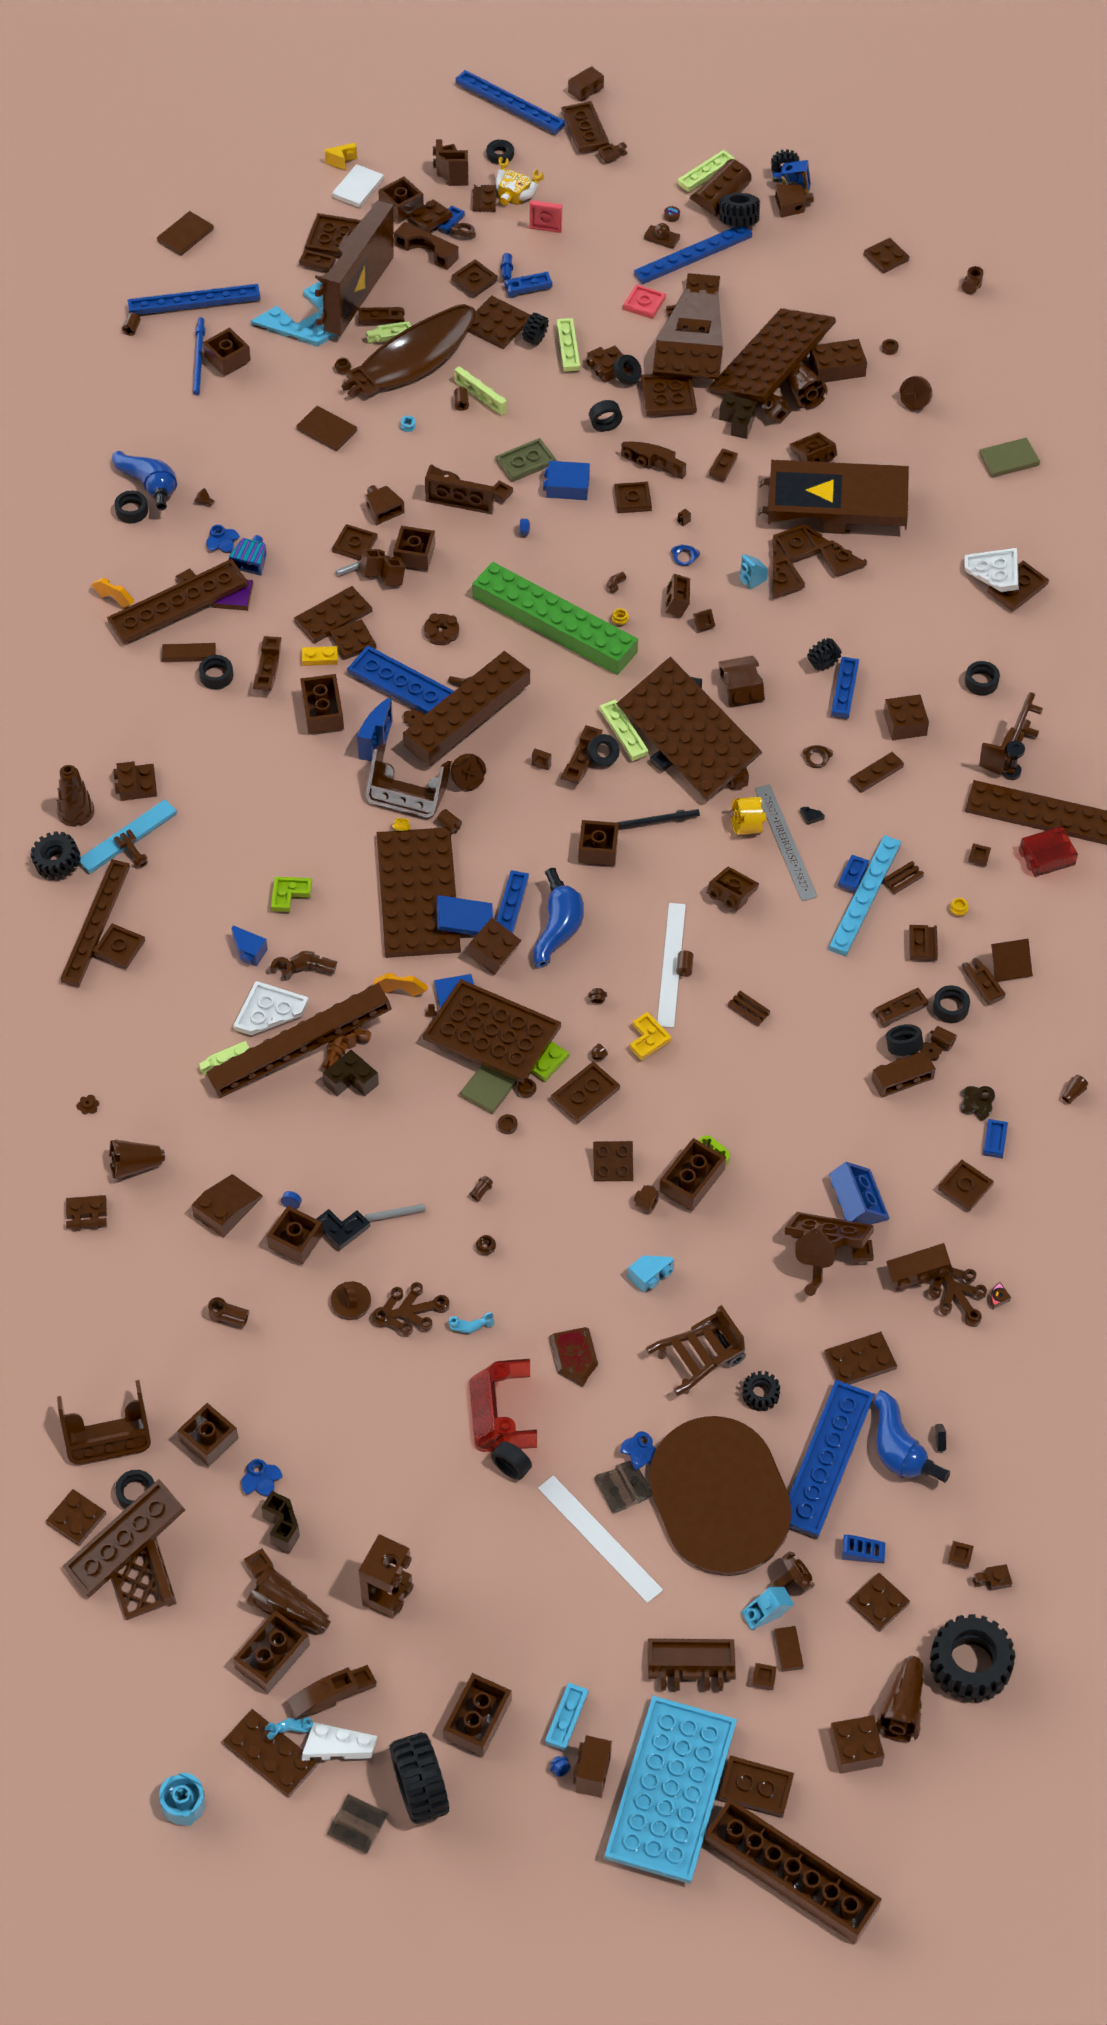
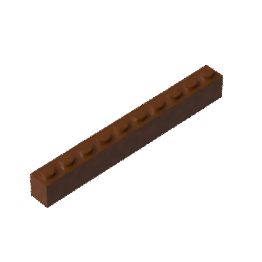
[206,983,392,1098]

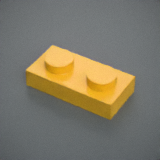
[302,646,338,666]

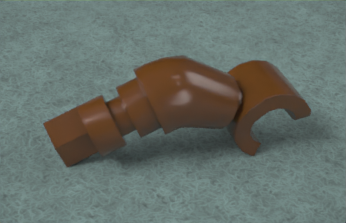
[271,951,338,981]

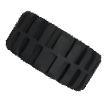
[930,1614,1015,1703]
[389,1732,450,1824]

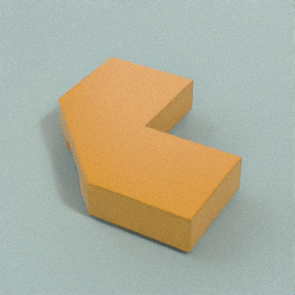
[91,578,134,608]
[373,973,428,997]

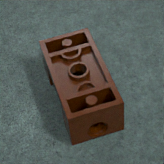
[358,1534,414,1619]

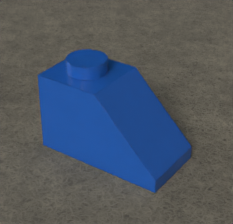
[231,925,268,966]

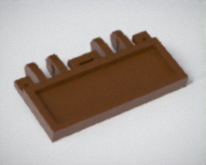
[648,1638,736,1691]

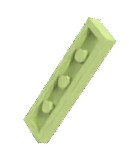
[677,150,735,192]
[556,318,580,372]
[454,366,507,416]
[600,699,648,761]

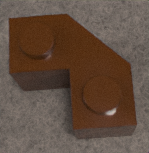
[360,549,405,587]

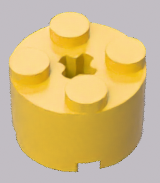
[731,797,766,835]

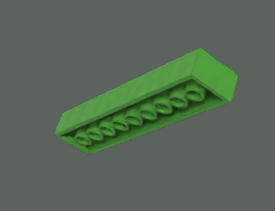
[472,561,638,675]

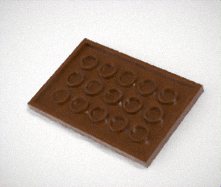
[422,979,561,1084]

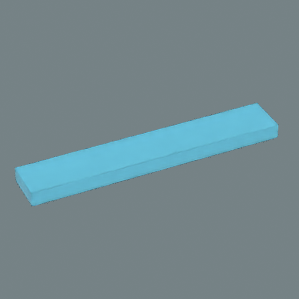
[78,799,177,874]

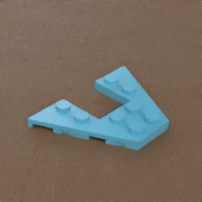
[251,281,337,347]

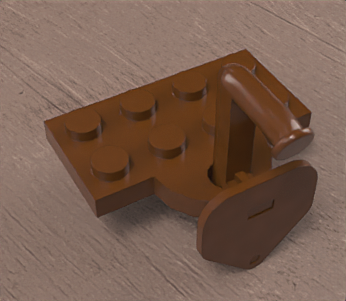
[785,1212,874,1296]

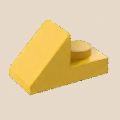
[324,143,357,170]

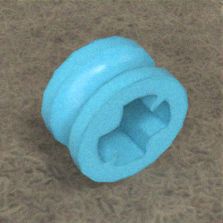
[400,416,416,432]

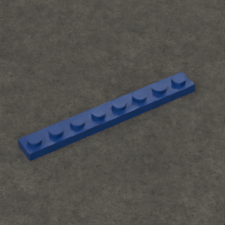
[455,70,565,134]
[634,227,752,285]
[127,284,261,315]

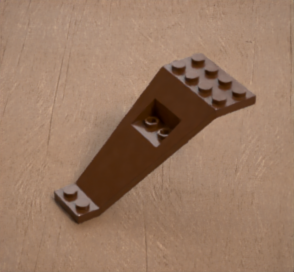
[652,273,723,380]

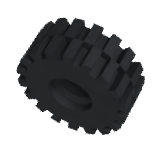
[30,831,81,880]

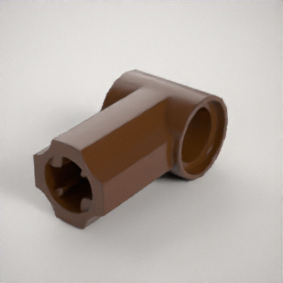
[208,1297,249,1328]

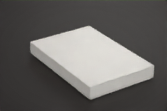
[332,164,384,208]

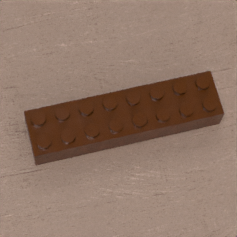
[403,651,530,766]
[704,1798,882,1944]

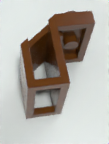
[433,139,468,186]
[718,655,765,706]

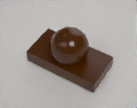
[644,223,680,249]

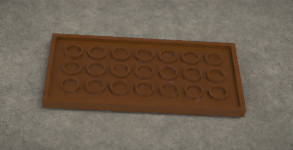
[709,308,836,402]
[616,656,762,801]
[376,827,461,958]

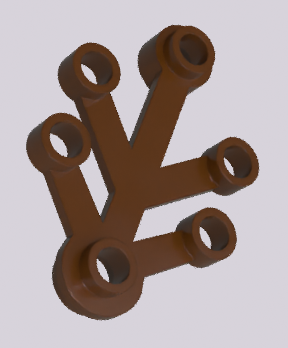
[929,1267,987,1327]
[372,1282,450,1336]

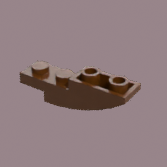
[621,441,687,479]
[287,1665,377,1720]

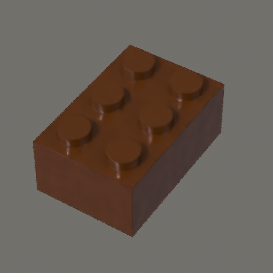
[809,339,867,383]
[300,674,344,734]
[659,1138,726,1211]
[233,1610,310,1694]
[443,1673,512,1757]

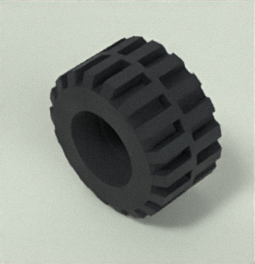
[719,193,760,227]

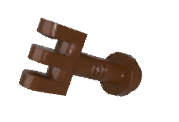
[113,829,148,868]

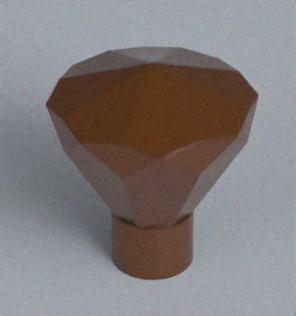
[195,488,215,506]

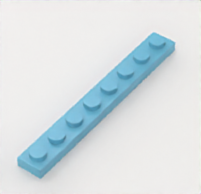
[829,835,901,956]

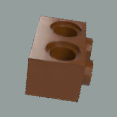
[665,574,690,617]

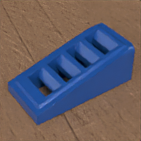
[842,1534,886,1563]

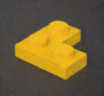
[629,1012,672,1061]

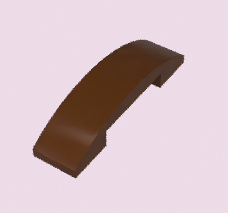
[253,636,282,690]
[561,725,603,784]

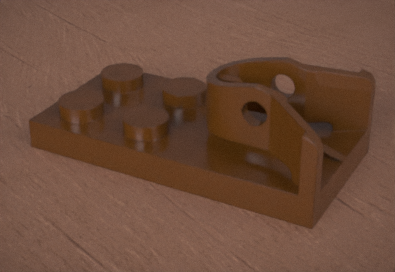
[425,464,494,515]

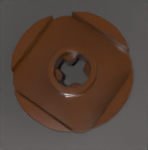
[424,613,459,646]

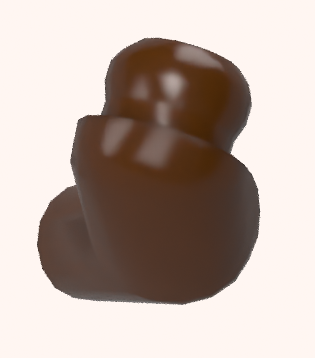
[607,571,626,592]

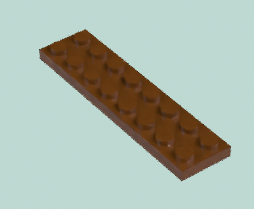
[107,559,249,645]
[965,780,1107,845]

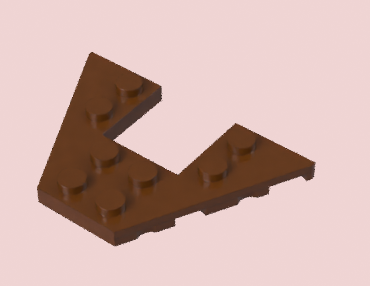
[773,524,867,599]

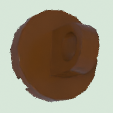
[900,376,932,410]
[450,753,487,790]
[331,1281,371,1320]
[773,1551,815,1591]

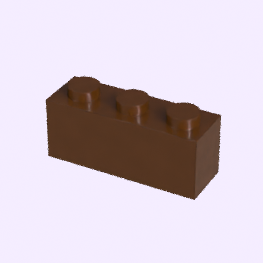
[871,1051,936,1098]
[886,1243,954,1290]

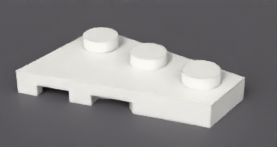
[302,1722,377,1761]

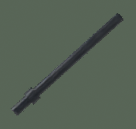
[615,809,700,829]

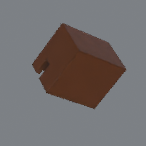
[677,509,691,527]

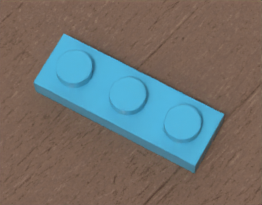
[545,1682,589,1752]

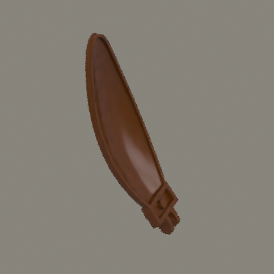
[341,304,476,398]

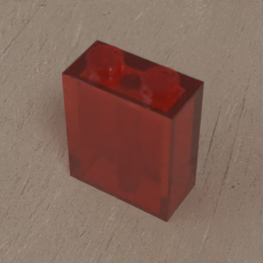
[1019,826,1078,877]

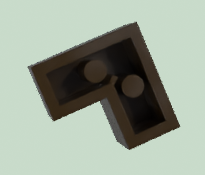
[719,394,757,439]
[323,1050,379,1096]

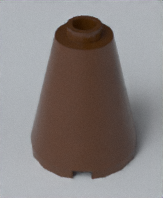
[109,1139,165,1179]

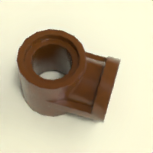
[961,266,984,294]

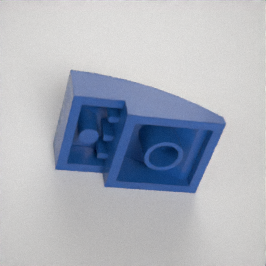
[357,698,393,761]

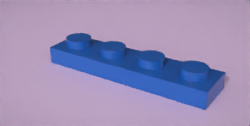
[831,657,859,719]
[496,870,529,933]

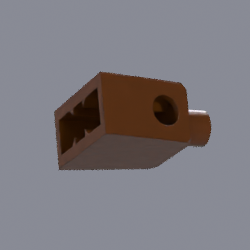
[775,184,814,218]
[366,485,405,525]

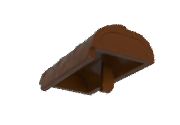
[689,159,752,217]

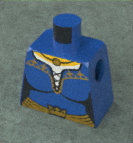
[773,160,811,193]

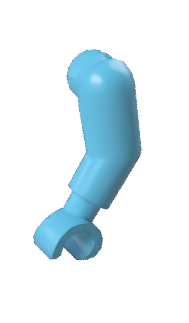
[448,1312,494,1334]
[265,1717,313,1740]

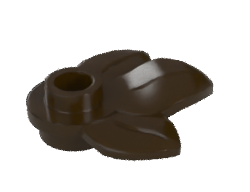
[960,1086,995,1121]

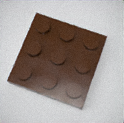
[305,213,361,257]
[469,295,530,349]
[640,374,697,416]

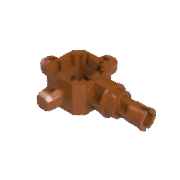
[322,1025,372,1070]

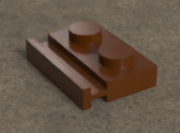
[472,185,497,212]
[909,925,938,961]

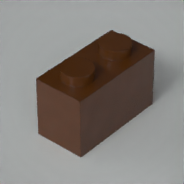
[568,66,604,102]

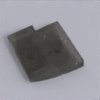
[594,1461,652,1514]
[327,1794,389,1854]

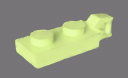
[366,321,411,343]
[199,1041,249,1076]

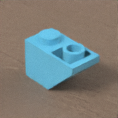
[740,554,768,589]
[628,1256,674,1293]
[741,1587,795,1630]

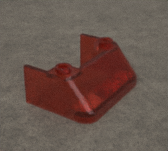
[469,1358,537,1452]

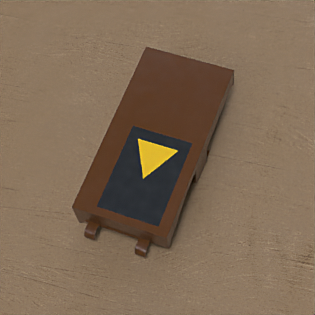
[315,201,394,336]
[758,460,909,534]

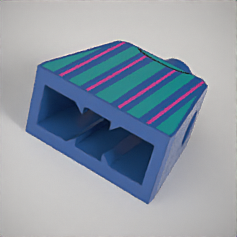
[229,535,267,576]

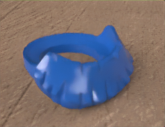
[671,545,700,566]

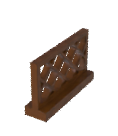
[113,1538,177,1620]

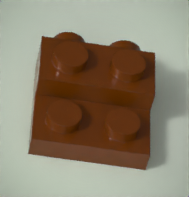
[586,345,631,383]
[790,432,838,462]
[113,761,157,801]
[706,866,759,910]

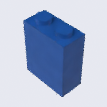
[543,461,590,500]

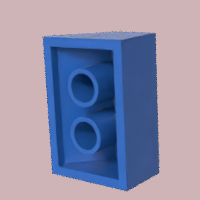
[829,1162,890,1225]

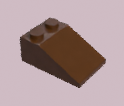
[192,1174,263,1238]

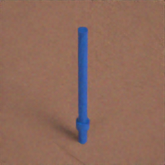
[193,317,206,395]

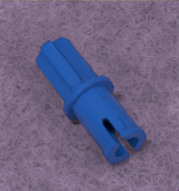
[500,253,513,281]

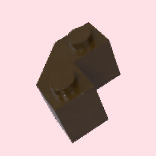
[261,1490,300,1553]

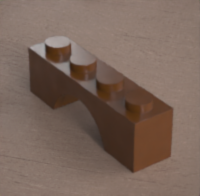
[394,222,459,270]

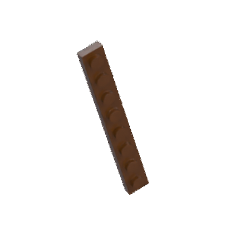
[61,859,130,987]

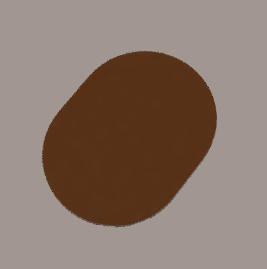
[649,1416,792,1575]

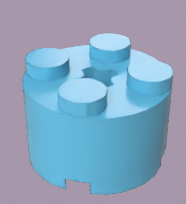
[159,1773,206,1826]

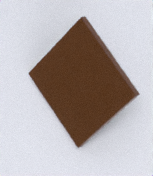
[991,938,1033,981]

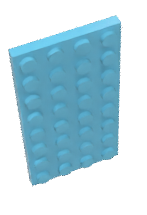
[604,1696,737,1884]

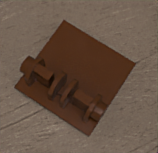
[593,1141,633,1181]

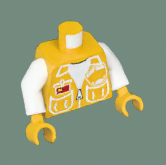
[496,157,544,205]

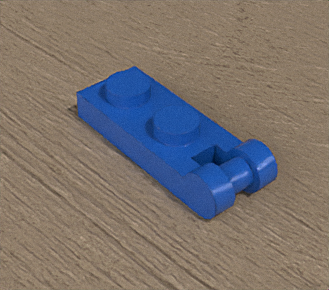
[504,272,552,298]

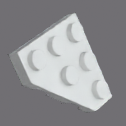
[965,548,1019,592]
[233,981,309,1036]

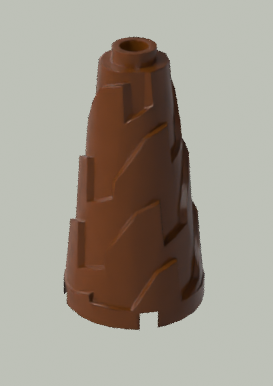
[786,362,828,409]
[57,765,95,827]
[247,1566,331,1633]
[876,1656,924,1742]

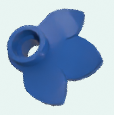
[206,524,240,552]
[620,1431,656,1470]
[242,1459,283,1497]

